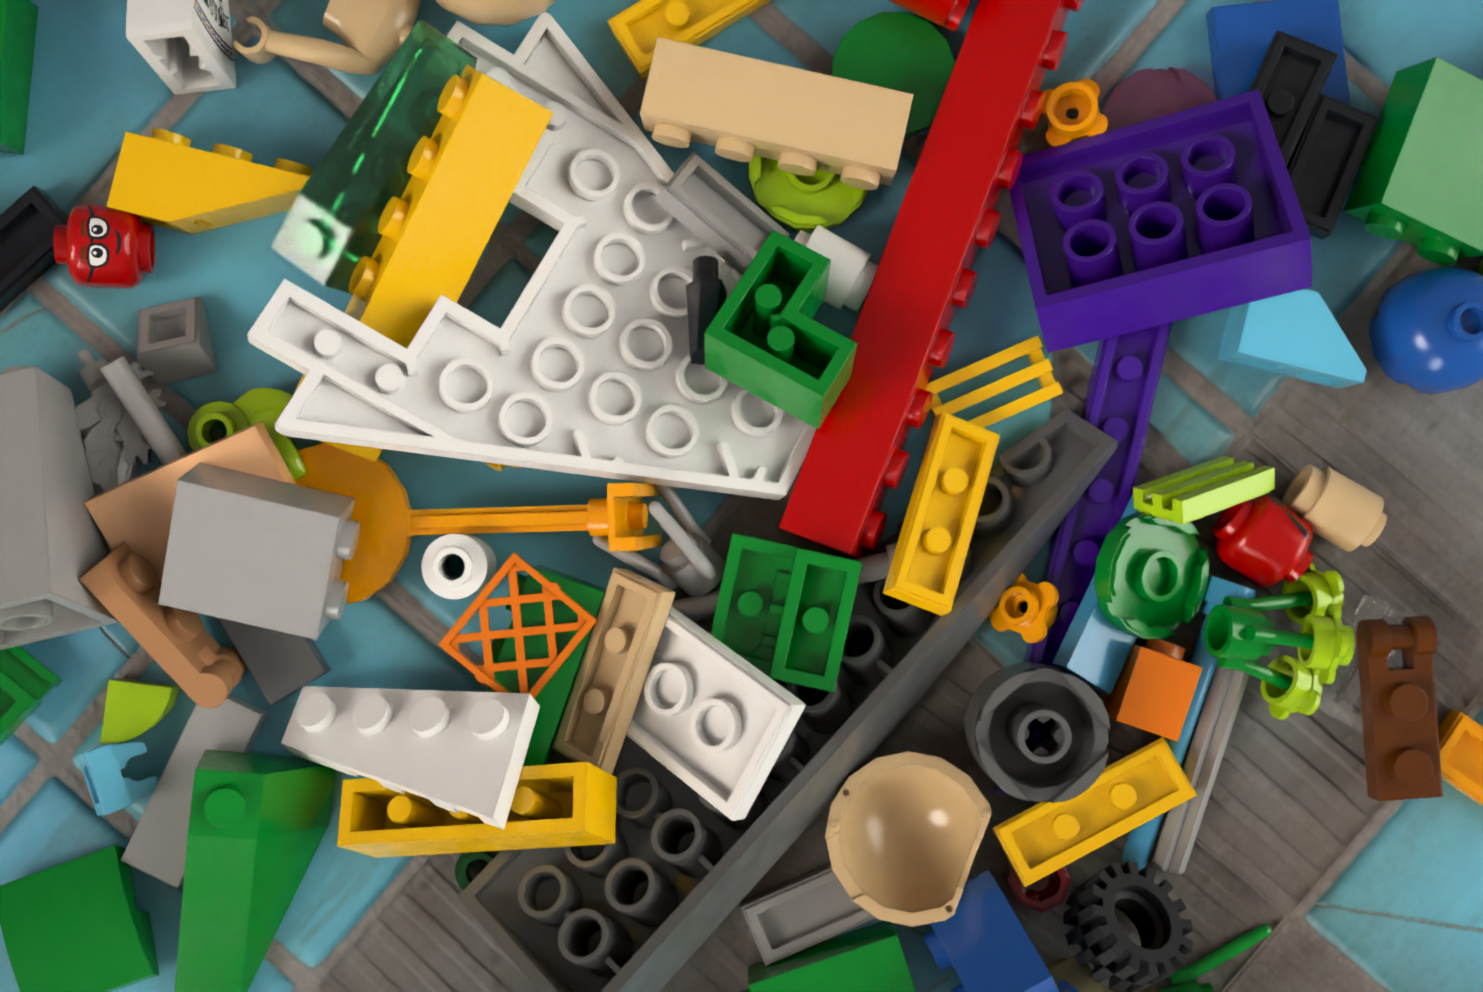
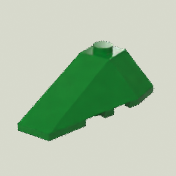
[175,749,336,992]

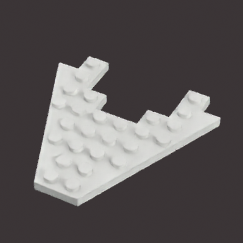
[247,12,816,500]

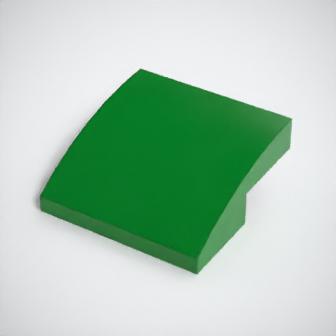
[710,532,863,692]
[0,845,160,992]

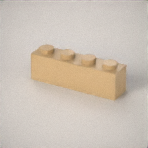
[640,37,914,190]

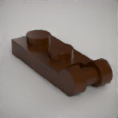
[1356,615,1443,801]

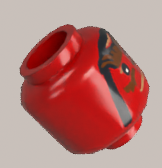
[1212,493,1314,588]

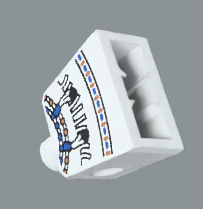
[126,0,237,95]

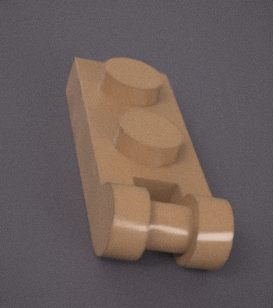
[79,542,247,708]

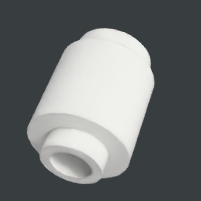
[794,225,878,312]
[421,534,497,599]

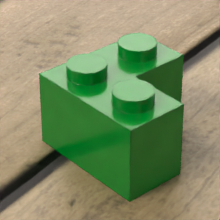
[704,230,857,429]

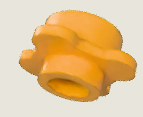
[1042,79,1108,147]
[990,573,1059,643]

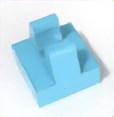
[77,742,158,816]

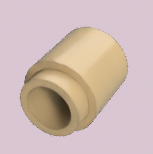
[1282,464,1387,552]

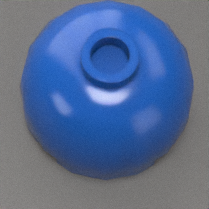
[1369,266,1483,395]

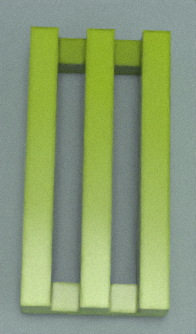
[1133,456,1275,525]

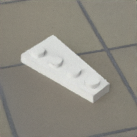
[281,686,540,830]

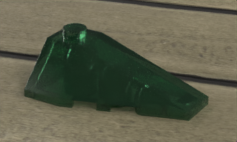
[271,20,477,295]

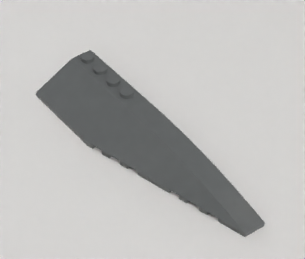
[458,408,1118,992]

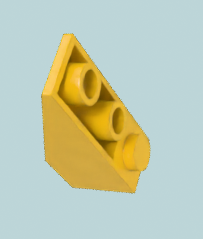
[106,128,331,234]

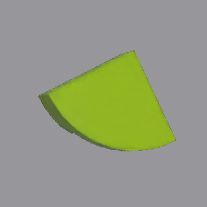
[100,678,179,743]

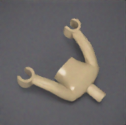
[233,0,442,76]

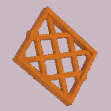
[438,552,598,698]

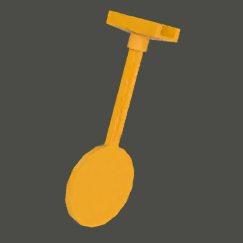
[295,443,662,604]

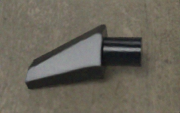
[686,255,727,365]

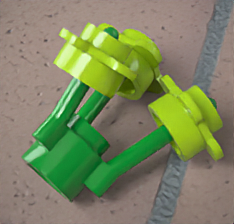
[1204,562,1355,720]

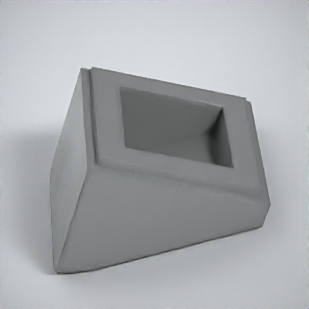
[137,296,216,384]

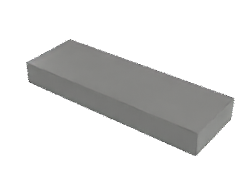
[120,694,268,888]

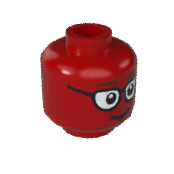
[53,204,156,289]

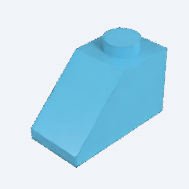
[1218,289,1367,389]

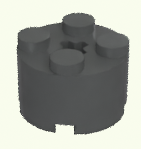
[963,661,1110,803]

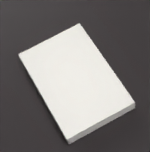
[626,606,807,821]

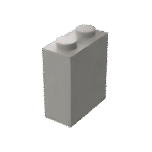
[158,462,361,640]

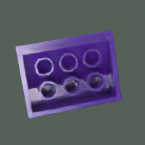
[1009,89,1312,353]

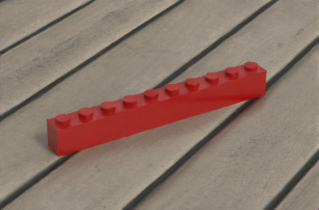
[779,0,1084,558]

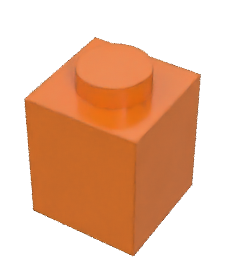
[1104,639,1203,742]

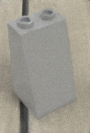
[0,365,119,650]

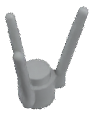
[593,484,726,597]

